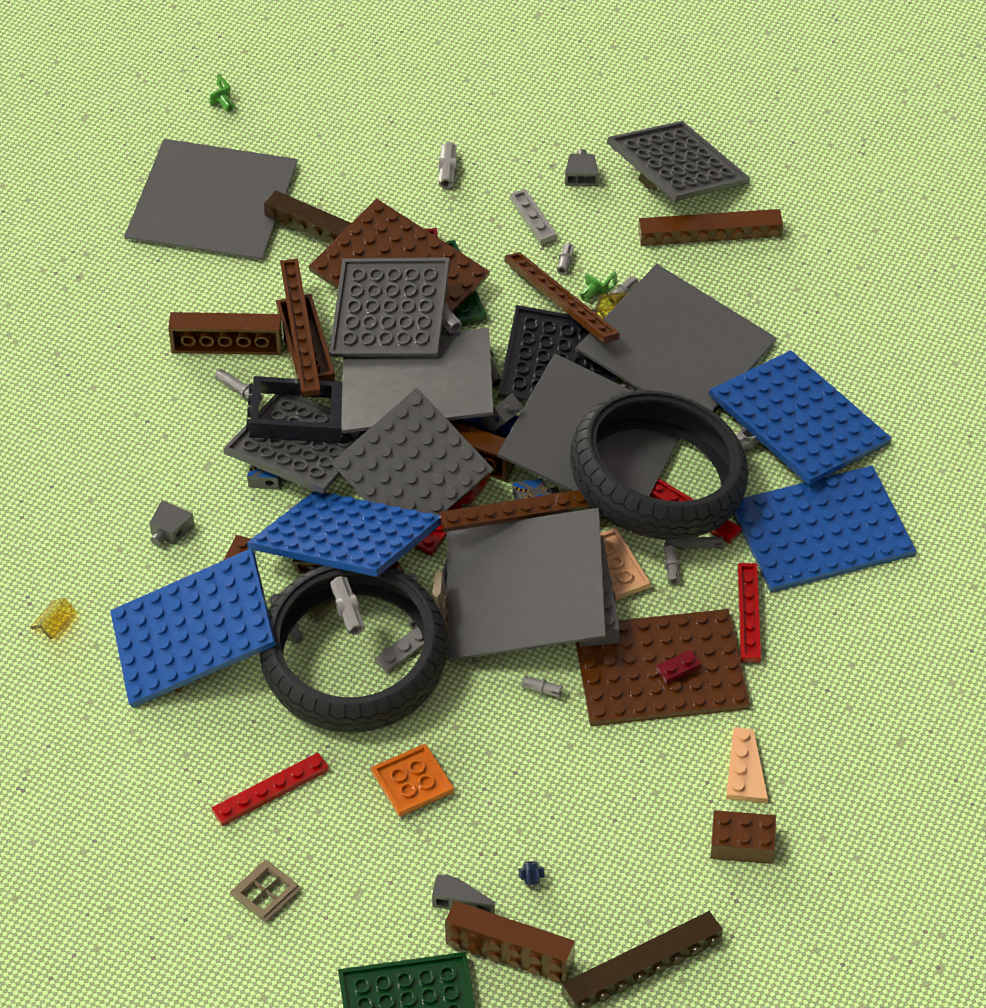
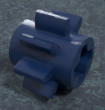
[518,861,545,885]

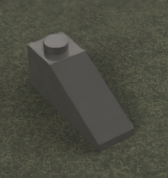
[432,874,495,914]

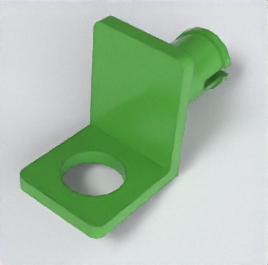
[209,74,235,112]
[579,272,618,302]

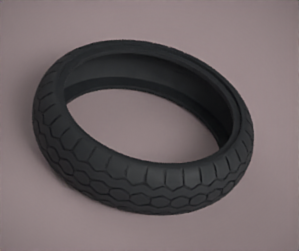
[570,390,748,540]
[259,566,448,733]

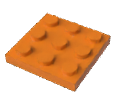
[371,743,454,817]

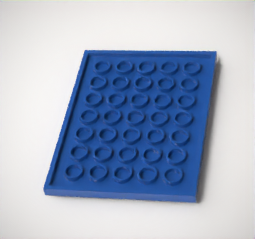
[708,350,892,485]
[733,465,916,593]
[247,491,441,577]
[110,548,277,708]

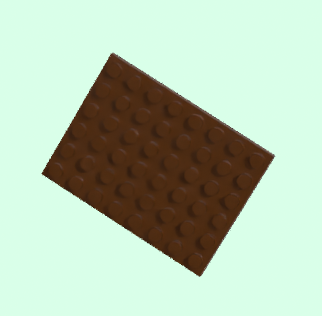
[308,198,490,313]
[575,609,750,726]

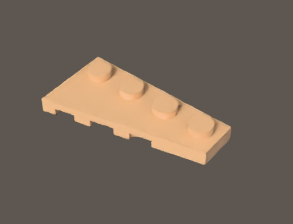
[601,528,651,601]
[726,727,768,803]

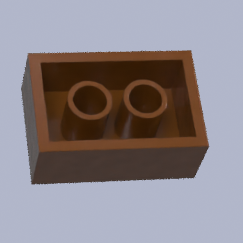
[710,810,776,864]

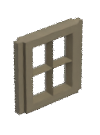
[432,570,448,634]
[230,860,302,923]

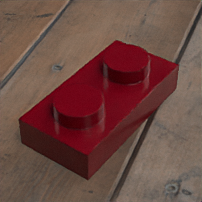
[656,650,701,684]

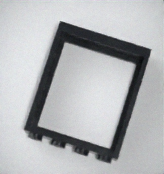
[246,376,342,443]

